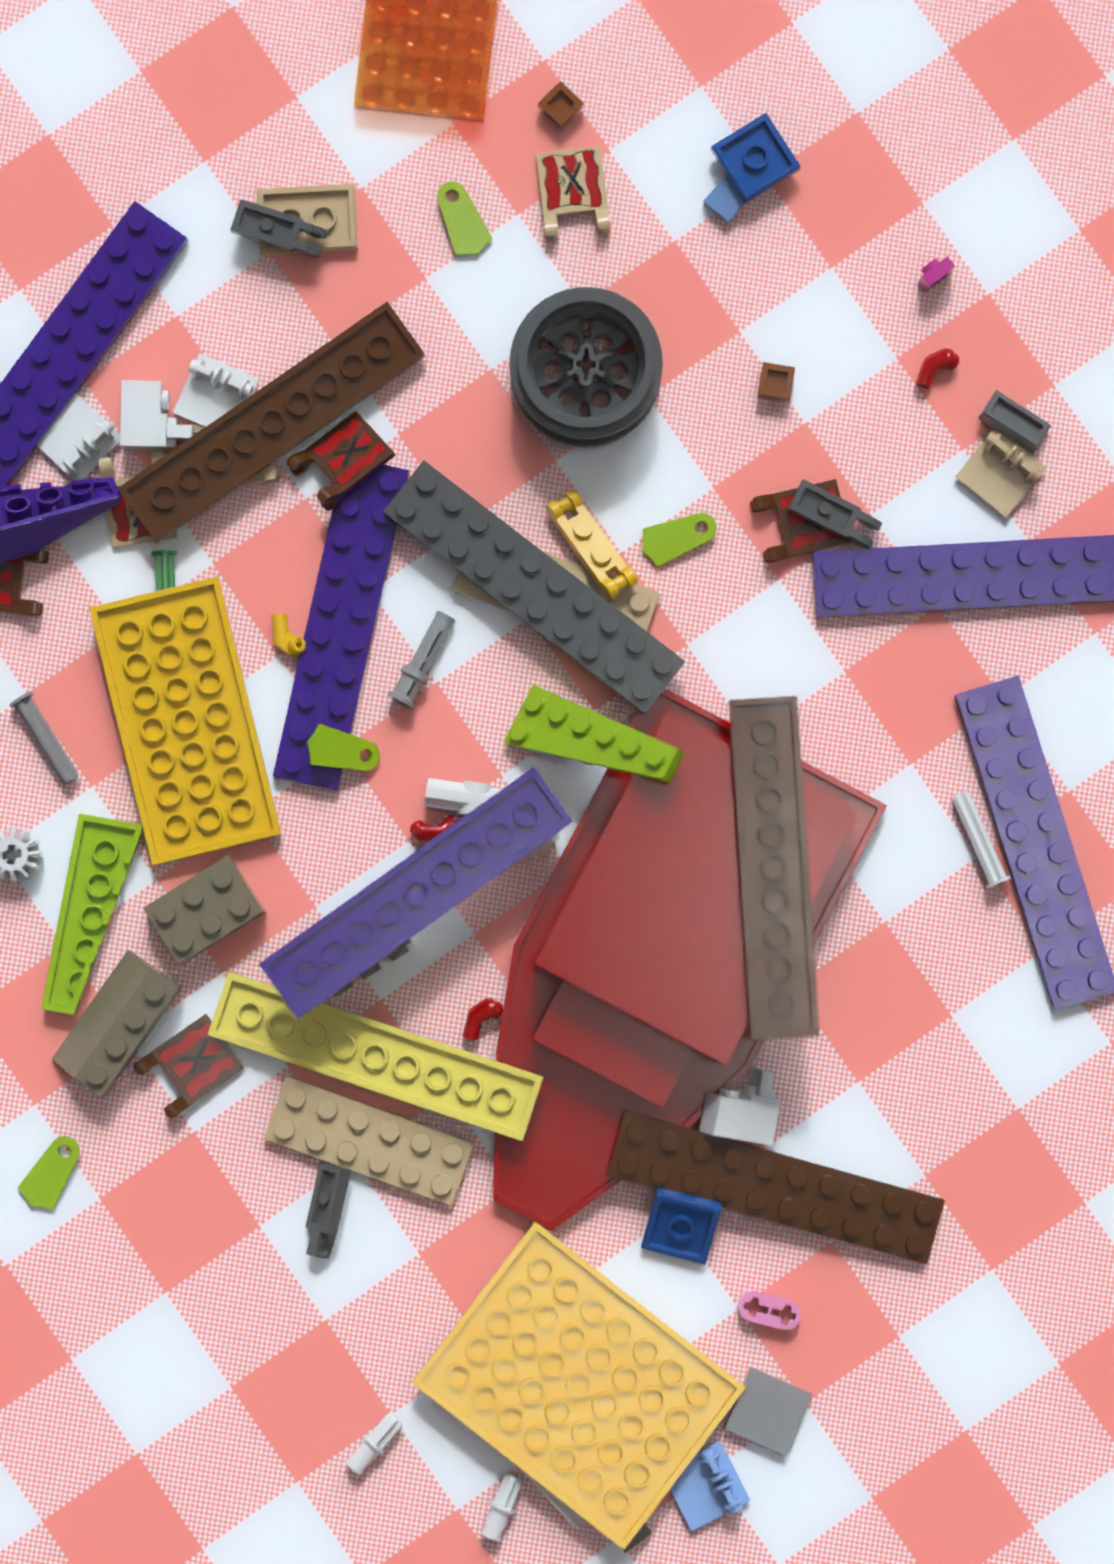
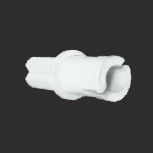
[345,1413,403,1475]
[481,1473,523,1542]

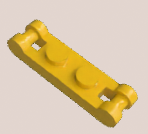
[545,489,638,600]

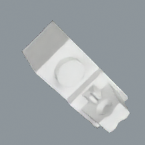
[120,380,194,452]
[699,1069,781,1146]

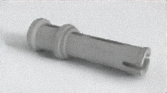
[387,611,456,709]

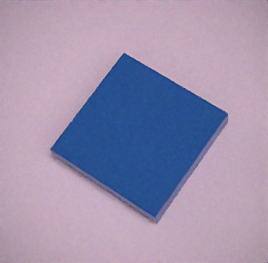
[710,113,801,204]
[641,1188,722,1265]

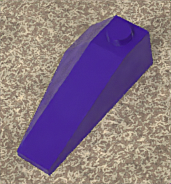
[0,477,122,563]

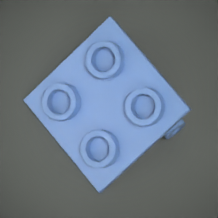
[670,1440,751,1531]

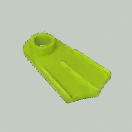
[437,181,493,255]
[642,513,717,567]
[307,724,380,771]
[18,1136,80,1210]

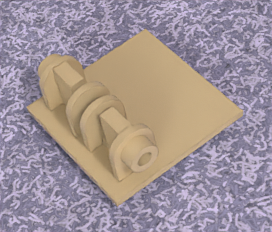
[955,429,1047,518]

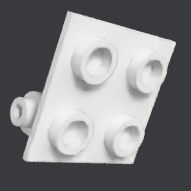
[173,353,259,427]
[37,393,120,480]

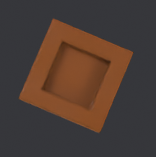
[538,81,584,129]
[757,362,795,402]

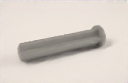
[9,691,79,785]

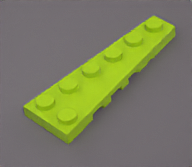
[503,685,685,783]
[41,813,144,1015]

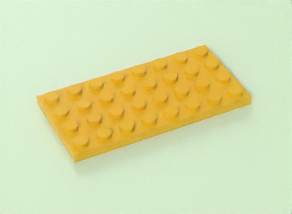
[89,576,282,865]

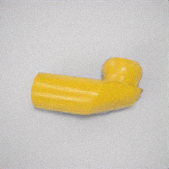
[271,613,306,657]

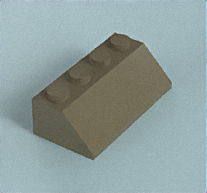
[52,949,183,1098]

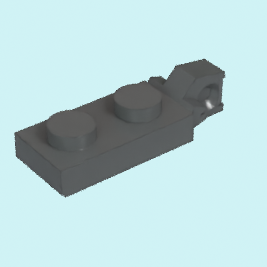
[305,1162,351,1259]

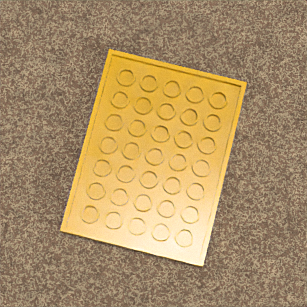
[411,1222,746,1550]

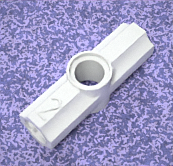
[424,778,502,815]

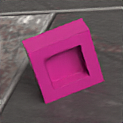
[918,256,955,293]

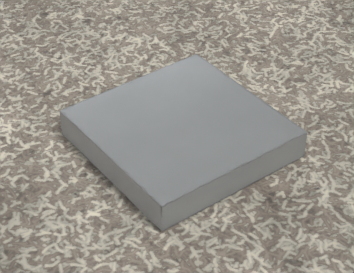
[724,1366,812,1456]

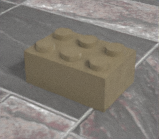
[143,855,266,965]

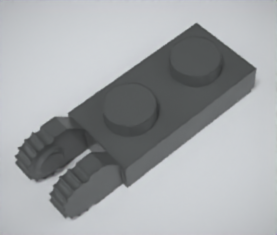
[230,199,328,258]
[787,479,882,549]

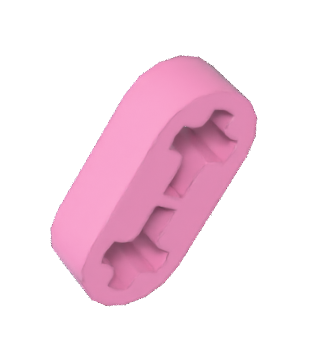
[738,1291,801,1330]

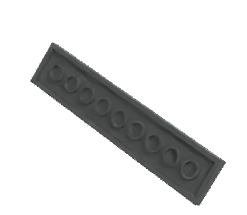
[383,460,686,715]

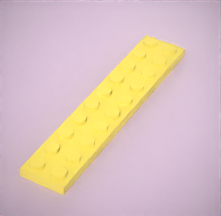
[208,972,544,1141]

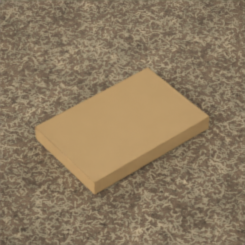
[256,183,358,256]

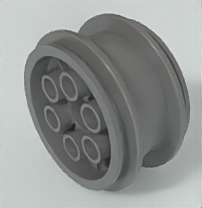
[509,287,663,447]

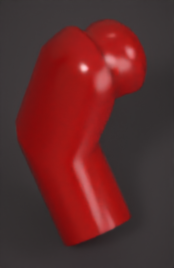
[915,348,960,389]
[410,814,457,844]
[462,998,503,1041]

